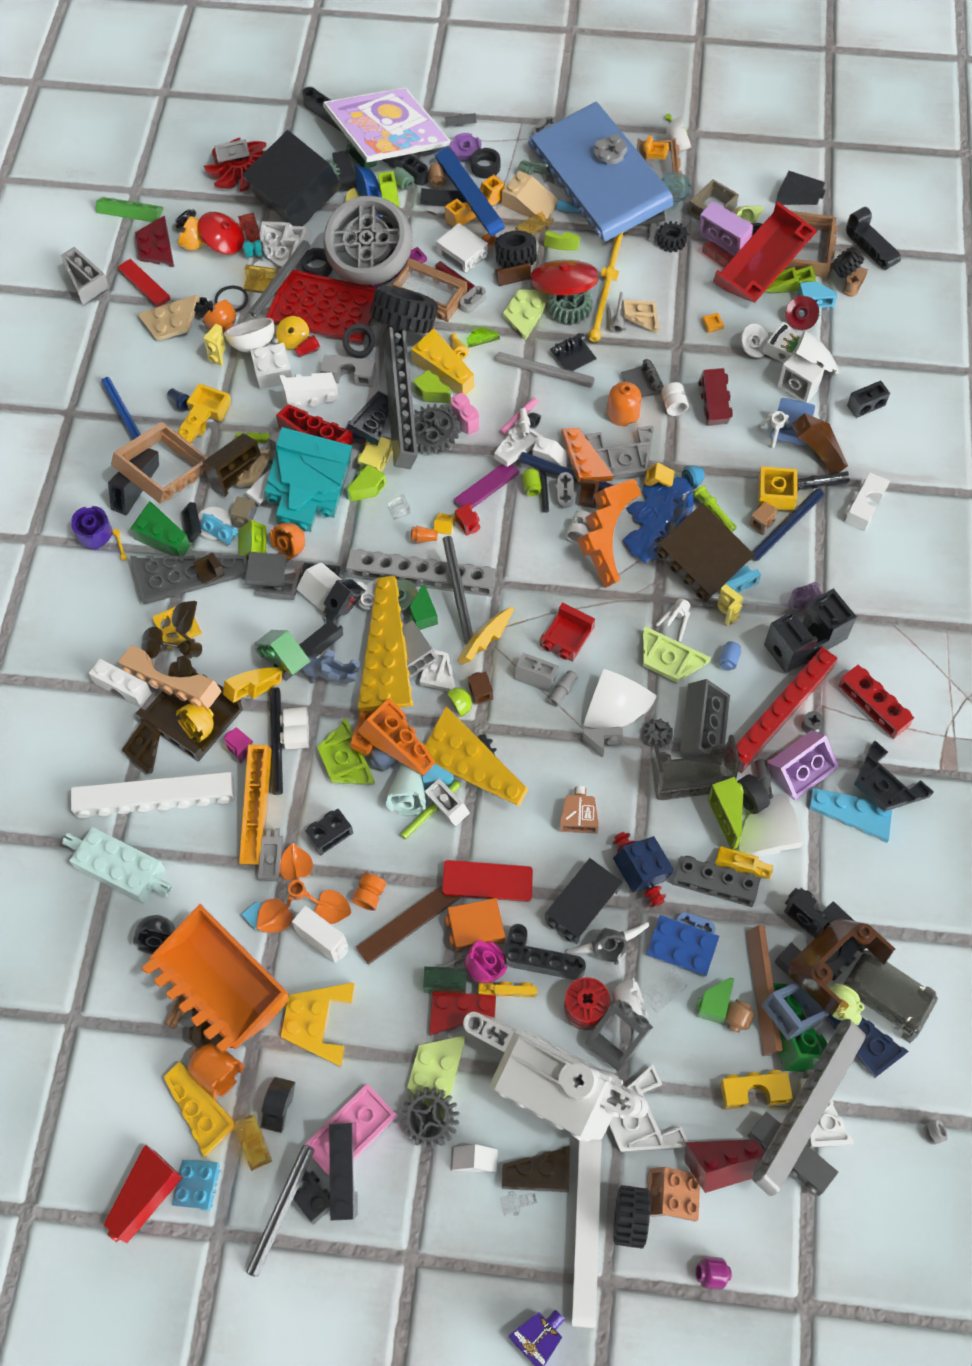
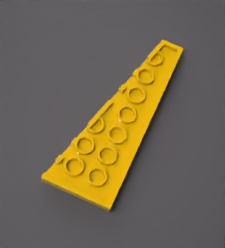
[358,576,413,712]

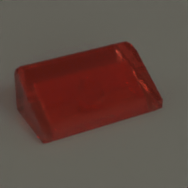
[702,242,734,268]

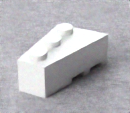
[280,372,339,409]

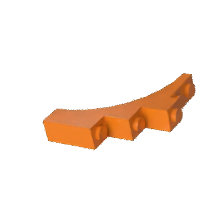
[577,479,642,588]

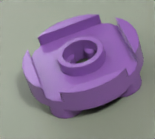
[450,133,482,162]

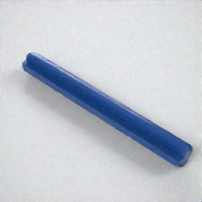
[101,376,141,440]

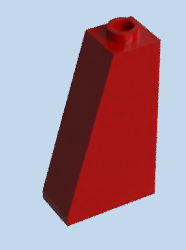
[103,1145,183,1244]

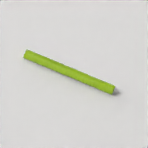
[400,780,461,840]

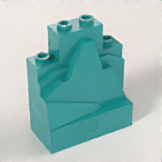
[264,427,352,532]

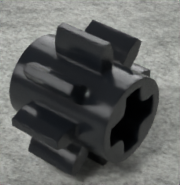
[194,297,213,318]

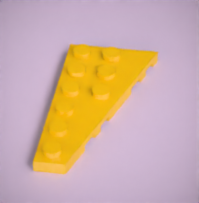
[425,706,528,807]

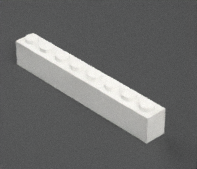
[71,772,235,818]

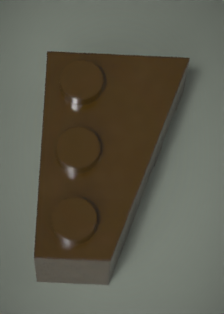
[202,433,261,497]

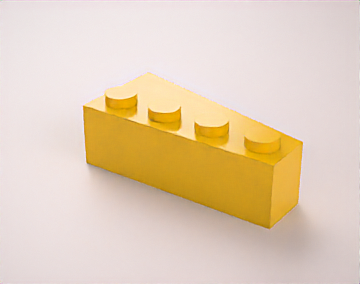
[411,328,474,395]

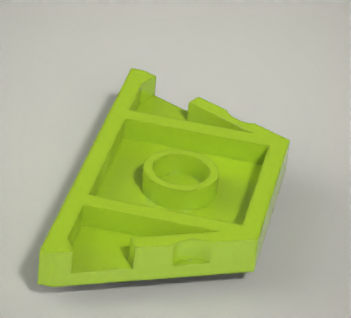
[317,718,375,785]

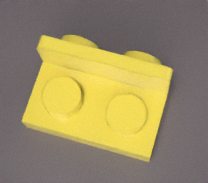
[204,324,226,366]
[717,584,743,626]

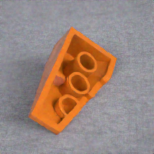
[357,698,435,776]

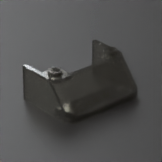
[651,735,740,800]

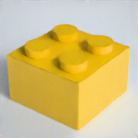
[757,466,797,511]

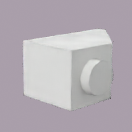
[532,436,570,468]
[424,778,470,826]

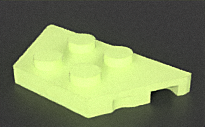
[503,290,550,340]
[643,626,711,683]
[407,1036,466,1119]

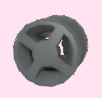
[801,711,824,734]

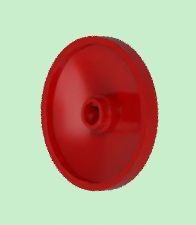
[531,260,598,295]

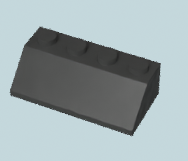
[680,679,730,765]

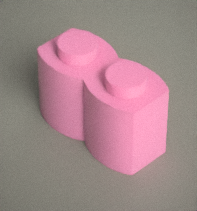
[451,393,479,435]

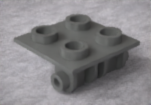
[621,359,664,397]

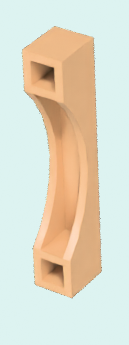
[118,645,222,709]

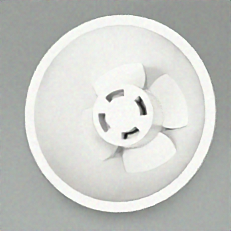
[224,318,274,353]

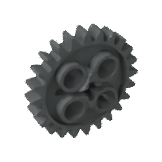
[414,404,461,455]

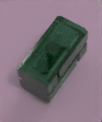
[423,966,467,994]

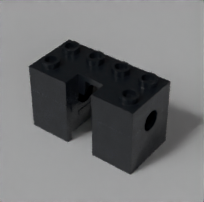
[764,588,857,673]

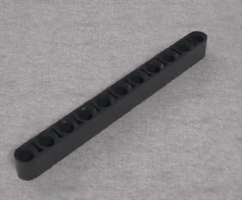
[302,87,429,186]

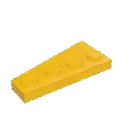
[164,1061,238,1157]

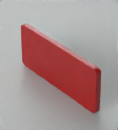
[442,860,533,902]

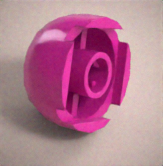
[464,940,507,984]

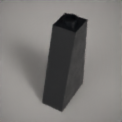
[108,448,159,515]

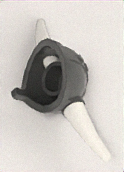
[566,922,649,965]

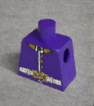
[508,1309,565,1366]

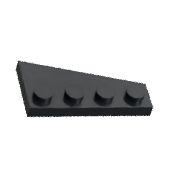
[346,391,389,446]

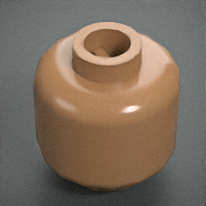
[724,999,755,1033]

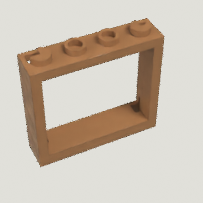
[784,211,838,278]
[111,422,208,504]

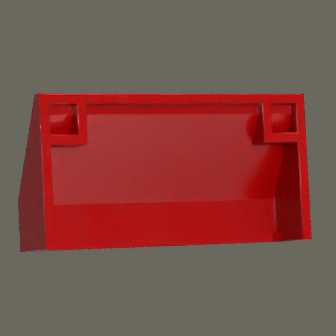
[713,202,818,303]

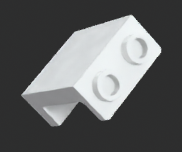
[436,223,488,272]

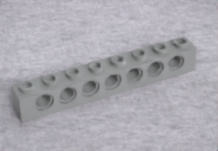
[346,549,496,597]

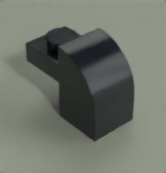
[260,1077,296,1133]

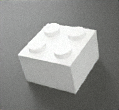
[250,343,292,389]
[777,352,824,403]

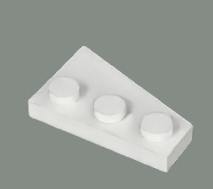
[494,420,543,467]
[798,1078,854,1148]

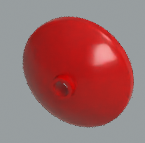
[197,212,244,255]

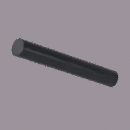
[539,469,549,513]

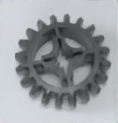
[401,1087,460,1149]

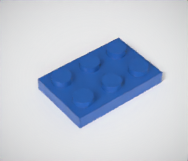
[646,915,720,976]

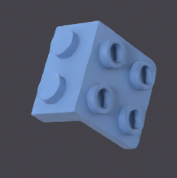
[771,398,815,445]

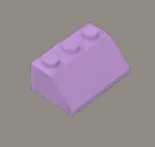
[699,201,753,256]
[767,730,839,800]

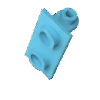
[200,513,239,545]

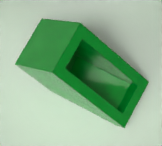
[408,585,438,630]

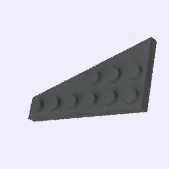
[130,556,248,605]

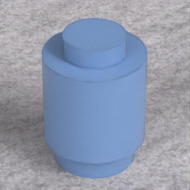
[718,641,741,671]

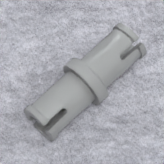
[548,670,578,707]

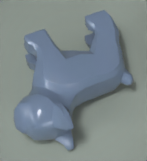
[301,649,360,684]

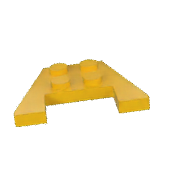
[281,983,355,1067]

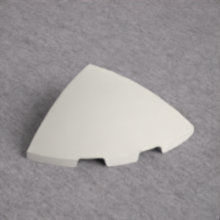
[260,221,312,267]
[794,330,840,375]
[583,669,657,729]
[739,794,803,856]

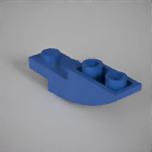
[354,165,382,217]

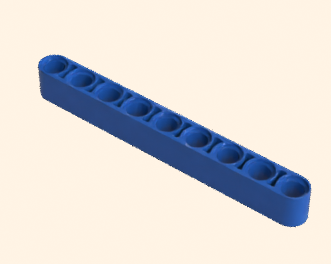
[434,146,505,237]

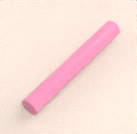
[499,397,538,435]

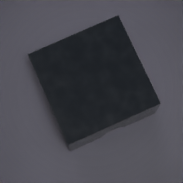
[242,129,342,227]

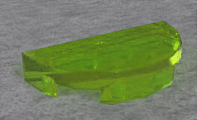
[467,327,500,348]

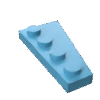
[809,788,892,843]

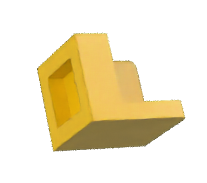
[644,462,675,487]

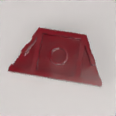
[135,216,174,267]

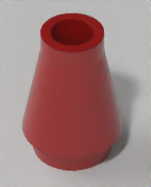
[294,335,321,357]

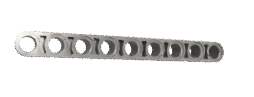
[752,1019,866,1196]

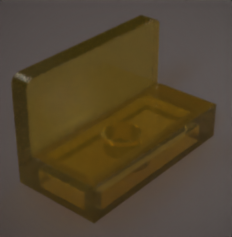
[515,211,555,236]
[243,264,279,295]

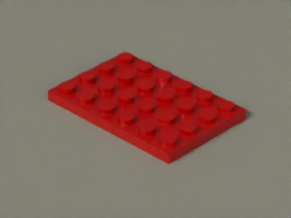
[266,270,376,344]

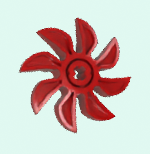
[204,137,267,192]

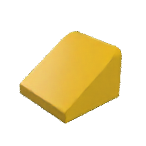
[434,513,455,535]

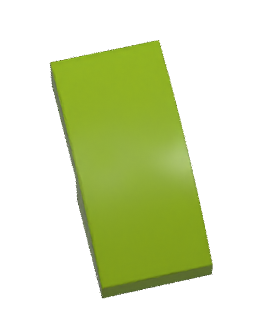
[544,230,580,251]

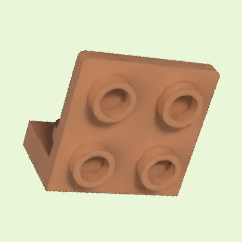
[648,1167,700,1221]

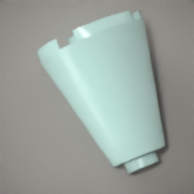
[386,763,426,816]

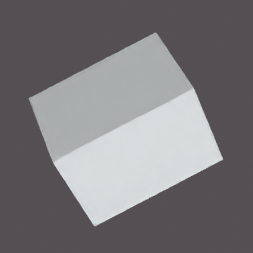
[296,562,342,613]

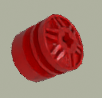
[564,977,610,1031]

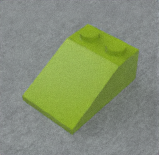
[708,777,744,850]

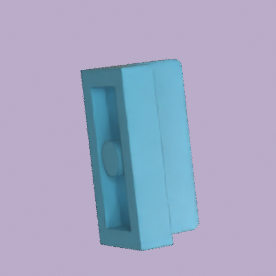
[720,566,761,593]

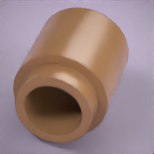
[428,163,446,188]

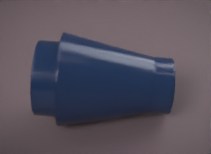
[167,388,190,410]

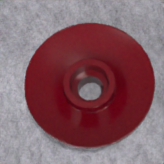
[785,296,820,330]

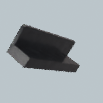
[273,620,343,681]

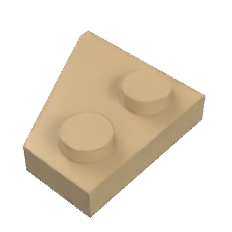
[622,299,659,333]
[236,449,273,488]

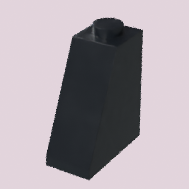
[775,171,826,205]

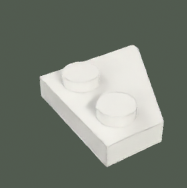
[419,649,456,692]

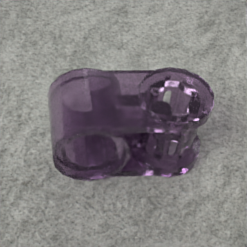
[788,582,822,611]

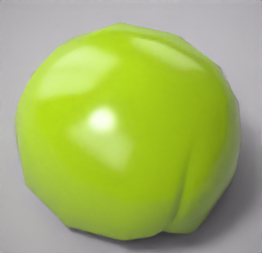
[447,687,472,717]

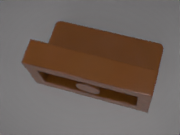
[494,263,531,286]

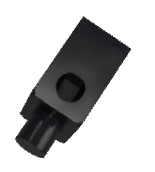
[324,579,366,621]

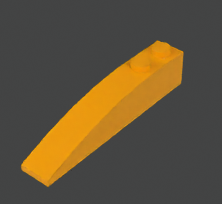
[239,744,272,865]

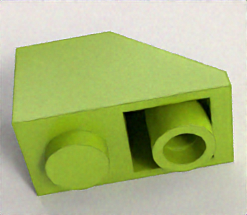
[378,171,400,209]
[413,370,451,403]
[347,464,386,501]

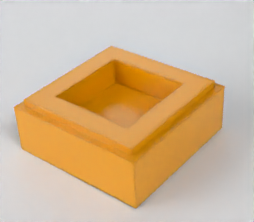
[702,313,724,333]

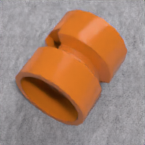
[351,873,387,911]

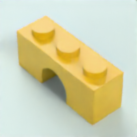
[720,1070,793,1110]

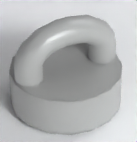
[923,1119,948,1145]

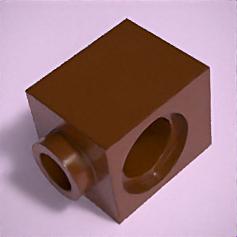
[468,672,493,705]

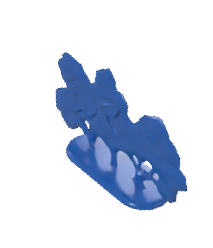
[623,477,694,563]

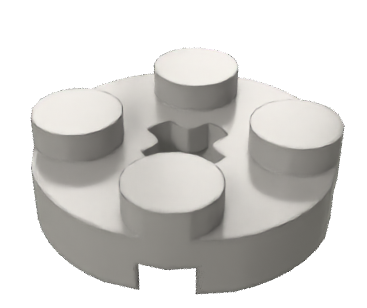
[594,134,627,165]

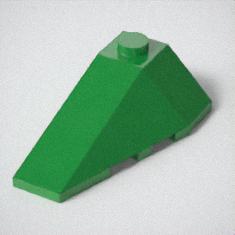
[773,983,827,1072]

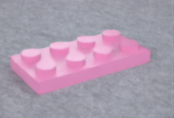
[304,1084,398,1177]

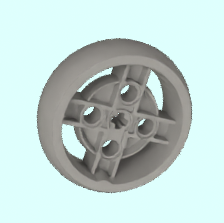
[323,196,412,285]

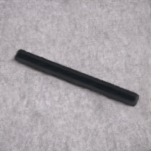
[270,687,283,795]

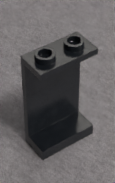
[544,858,623,944]

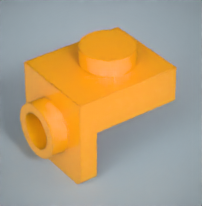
[643,135,669,159]

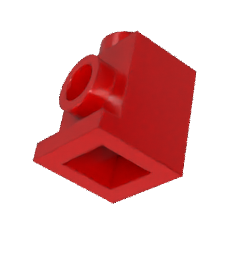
[455,503,481,536]

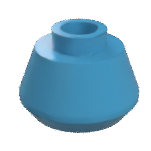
[681,465,705,489]

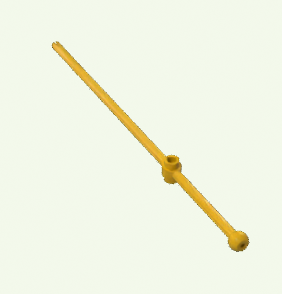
[588,233,623,342]

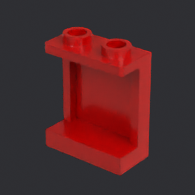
[540,602,595,662]

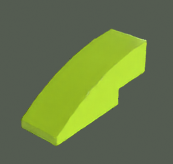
[766,265,816,293]

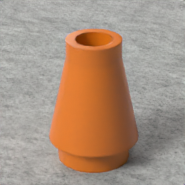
[411,525,438,543]

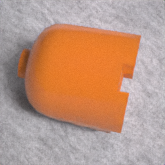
[606,382,642,427]
[188,1043,244,1100]

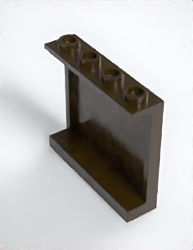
[654,503,755,602]
[136,667,243,762]

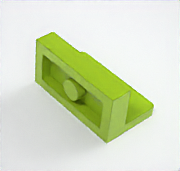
[239,520,267,558]

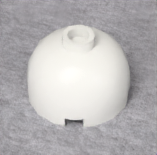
[664,117,692,151]
[610,978,647,1019]

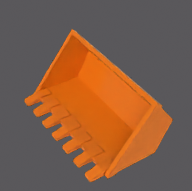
[142,904,289,1053]

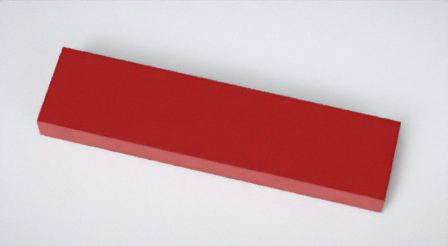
[117,259,171,307]

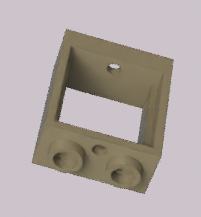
[688,179,739,220]

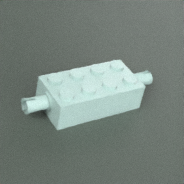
[62,827,173,904]

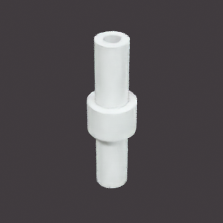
[519,408,530,437]

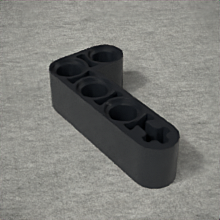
[846,206,901,270]
[505,924,586,980]

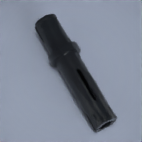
[797,471,850,490]

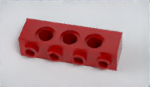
[838,664,914,739]

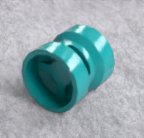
[244,240,263,258]

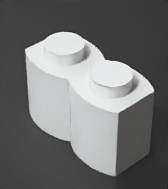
[280,707,309,750]

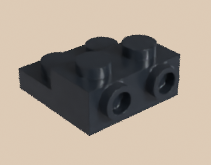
[784,888,829,938]

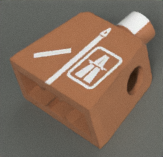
[559,786,599,834]

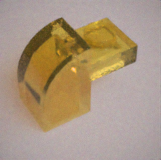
[234,1114,272,1171]

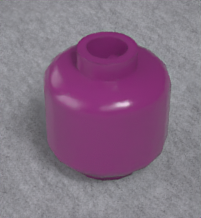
[695,1257,732,1289]

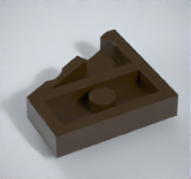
[122,719,161,774]

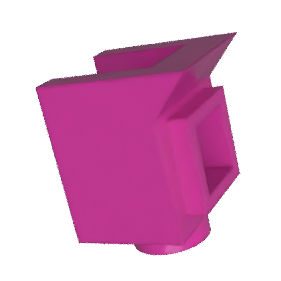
[224,727,253,763]

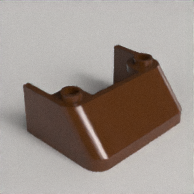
[788,918,896,1016]

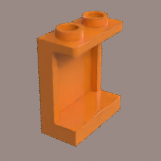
[445,898,505,953]

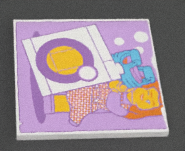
[323,87,451,162]

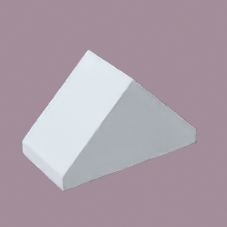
[452,1144,498,1173]

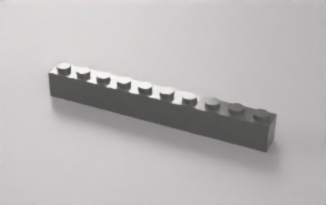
[382,325,418,470]

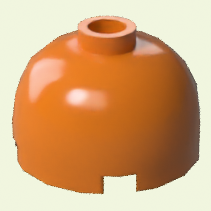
[202,300,236,332]
[270,522,305,560]

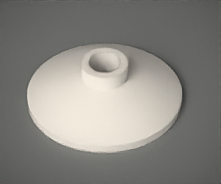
[741,324,769,358]

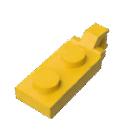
[715,846,773,879]
[478,981,537,998]

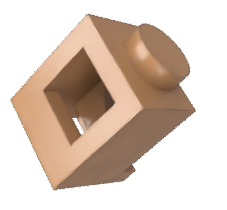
[749,502,777,535]

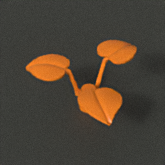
[256,843,351,933]

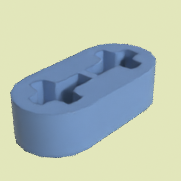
[676,913,715,934]

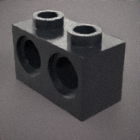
[847,380,890,418]
[305,808,353,856]
[293,1170,330,1225]

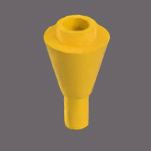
[450,333,469,360]

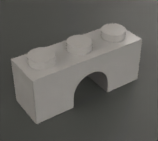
[320,354,376,387]

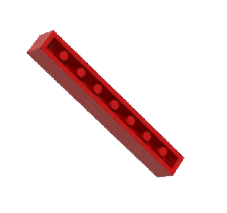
[726,647,838,774]

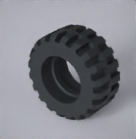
[370,285,438,334]

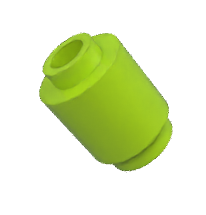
[521,468,542,496]

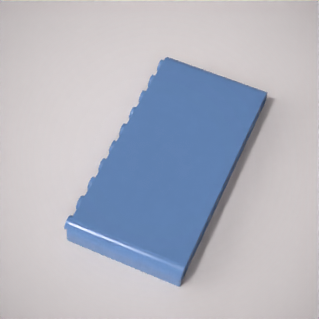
[528,101,674,242]

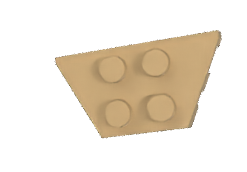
[138,294,200,341]

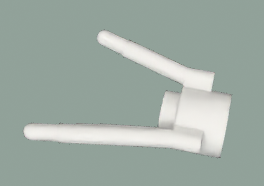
[759,411,790,448]
[656,599,690,642]

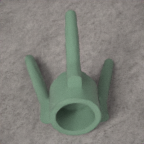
[517,160,551,176]

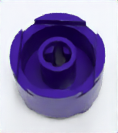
[71,506,113,550]

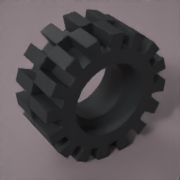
[657,221,687,253]
[831,246,865,278]

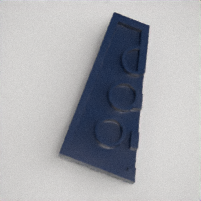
[826,1014,909,1078]

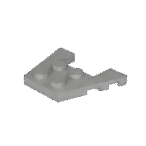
[585,426,654,479]

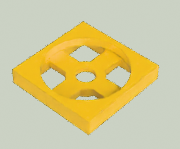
[152,607,202,649]

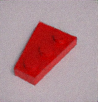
[430,992,496,1036]

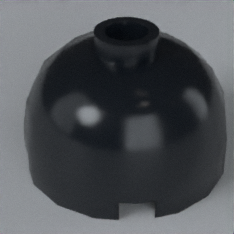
[133,915,175,954]

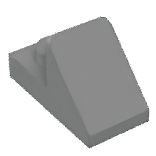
[582,728,623,757]

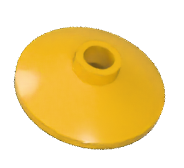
[276,316,309,350]

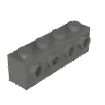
[672,856,761,907]

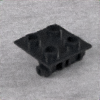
[550,333,597,371]

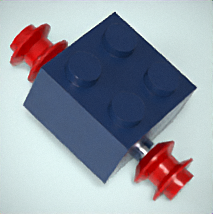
[612,832,675,907]

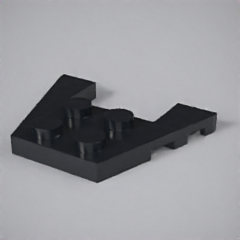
[853,741,934,812]

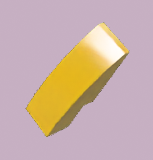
[223,667,283,703]

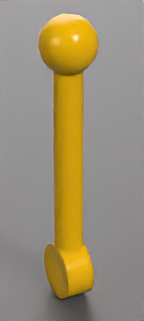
[113,529,127,560]

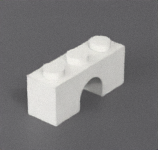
[845,473,890,531]
[89,659,152,708]

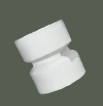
[661,382,689,416]
[566,510,591,545]

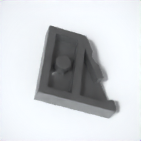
[257,568,302,600]

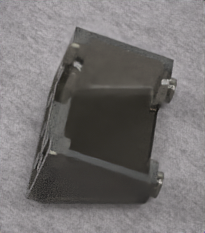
[842,950,938,1043]

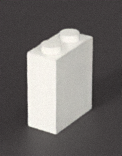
[292,905,348,963]

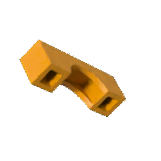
[444,175,504,227]

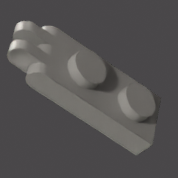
[258,828,283,882]

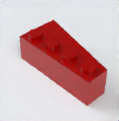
[276,404,354,445]

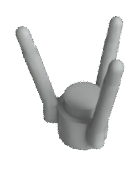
[607,292,629,333]

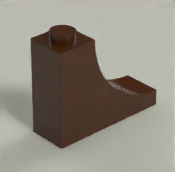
[791,413,848,474]

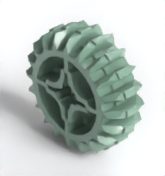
[547,291,593,325]

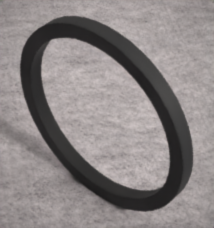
[215,285,248,312]

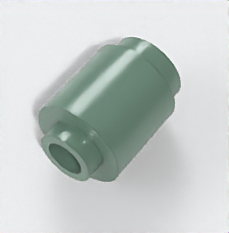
[393,167,414,190]

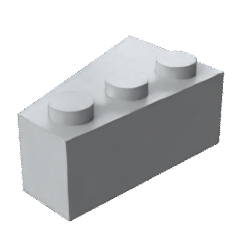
[61,247,109,305]

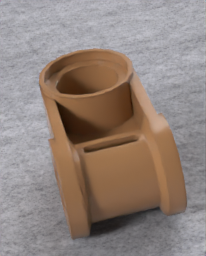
[843,267,868,297]

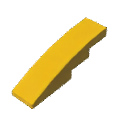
[457,607,514,664]

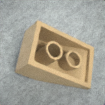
[502,171,558,224]

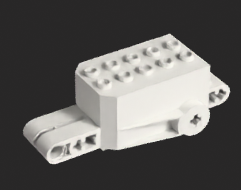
[463,1012,648,1142]

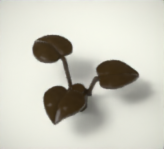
[141,601,202,677]

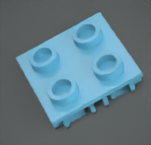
[172,1160,221,1211]

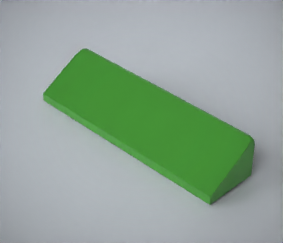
[96,197,163,222]

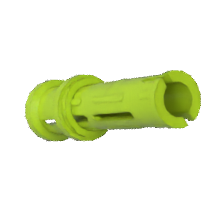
[693,486,737,532]

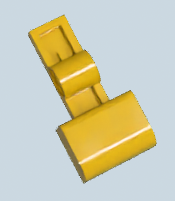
[177,383,231,444]

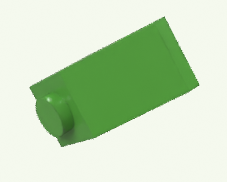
[695,977,734,1024]

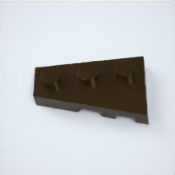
[502,1145,570,1193]

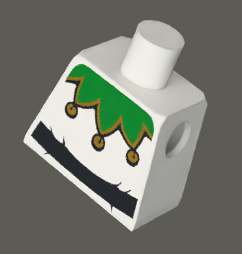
[762,322,801,363]

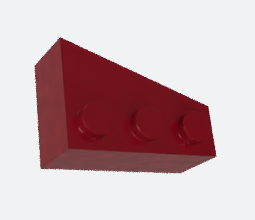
[698,368,733,426]
[685,1139,765,1193]

